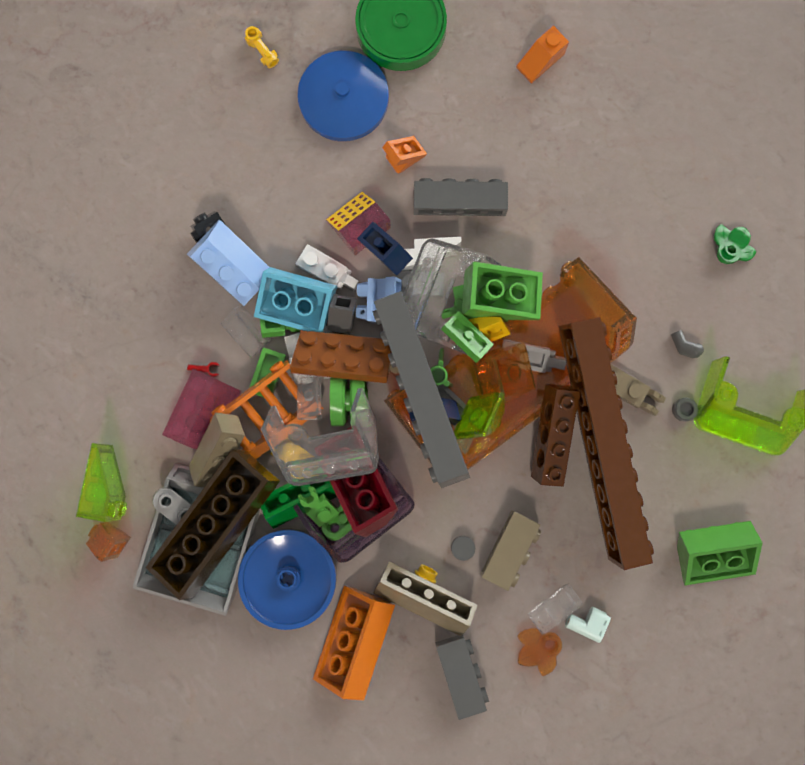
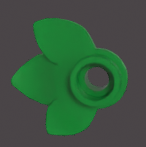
[714,224,756,264]

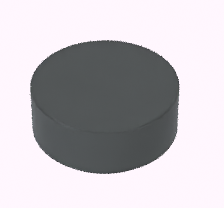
[672,398,698,422]
[451,536,476,561]

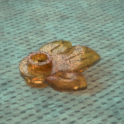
[517,628,562,676]

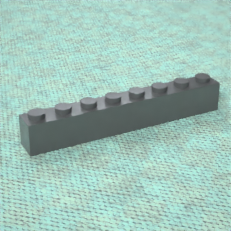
[372,291,470,489]

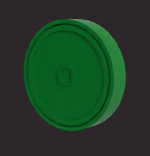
[355,0,447,71]

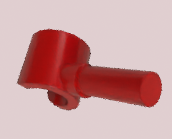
[187,362,220,377]

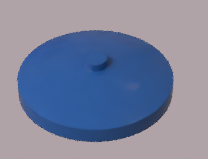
[298,51,389,141]
[238,529,337,630]

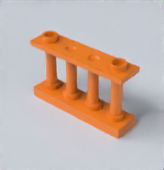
[210,360,324,459]

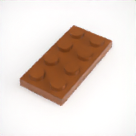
[290,330,392,383]

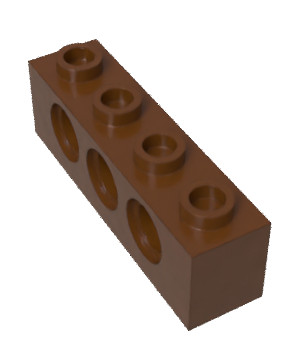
[531,384,580,487]

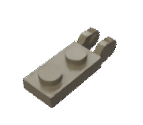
[611,364,666,416]

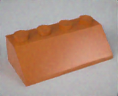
[313,586,395,701]

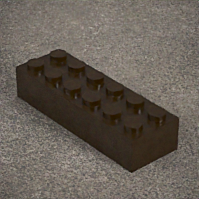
[145,449,280,600]

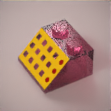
[326,192,391,255]

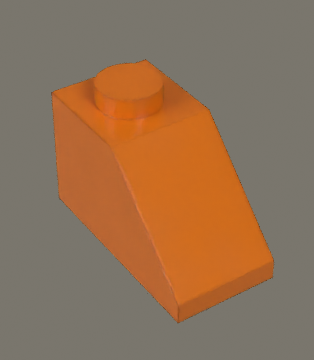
[516,25,569,84]

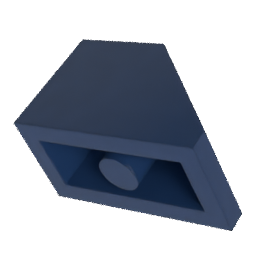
[357,222,413,276]

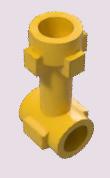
[245,26,279,68]

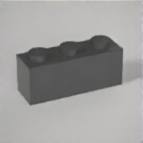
[435,635,489,720]

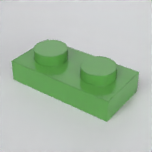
[441,311,494,363]
[249,347,286,397]

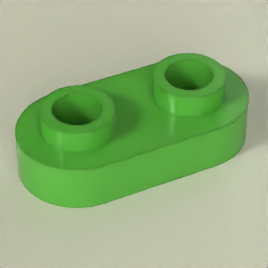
[322,505,352,541]

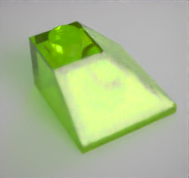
[454,392,505,440]

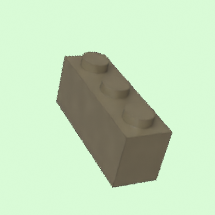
[189,412,245,487]
[480,510,541,591]

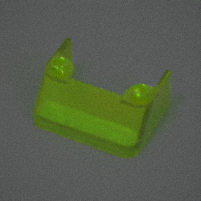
[694,356,805,456]

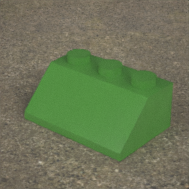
[677,521,763,585]

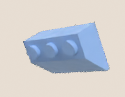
[187,220,270,306]

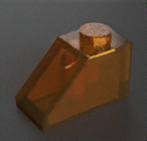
[86,522,131,562]

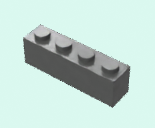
[414,178,508,216]

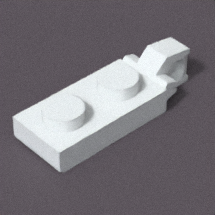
[295,244,359,291]

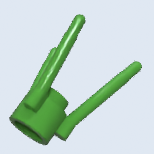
[430,348,453,387]

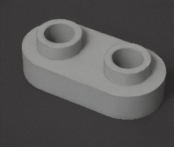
[152,488,191,525]

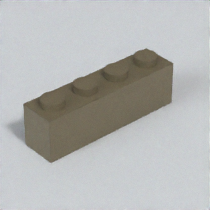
[374,562,478,636]

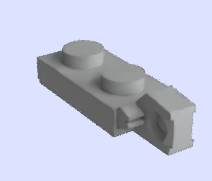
[499,339,566,373]

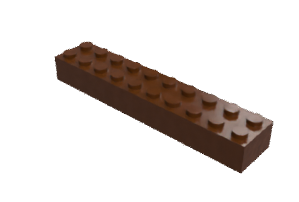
[558,317,654,570]

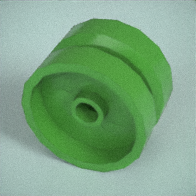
[330,377,368,426]

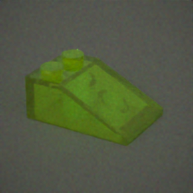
[76,443,127,522]

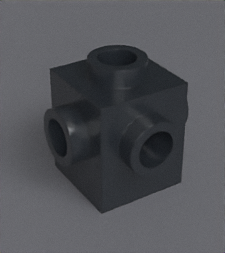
[190,211,225,243]

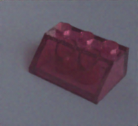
[162,369,242,450]

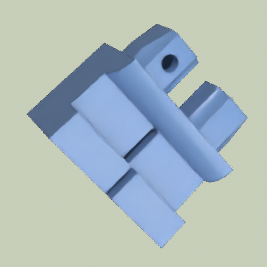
[356,276,402,324]

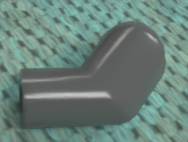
[671,330,704,358]

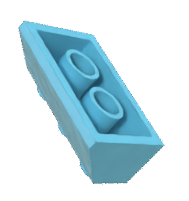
[254,267,338,332]

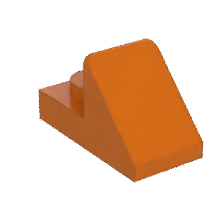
[382,136,427,173]

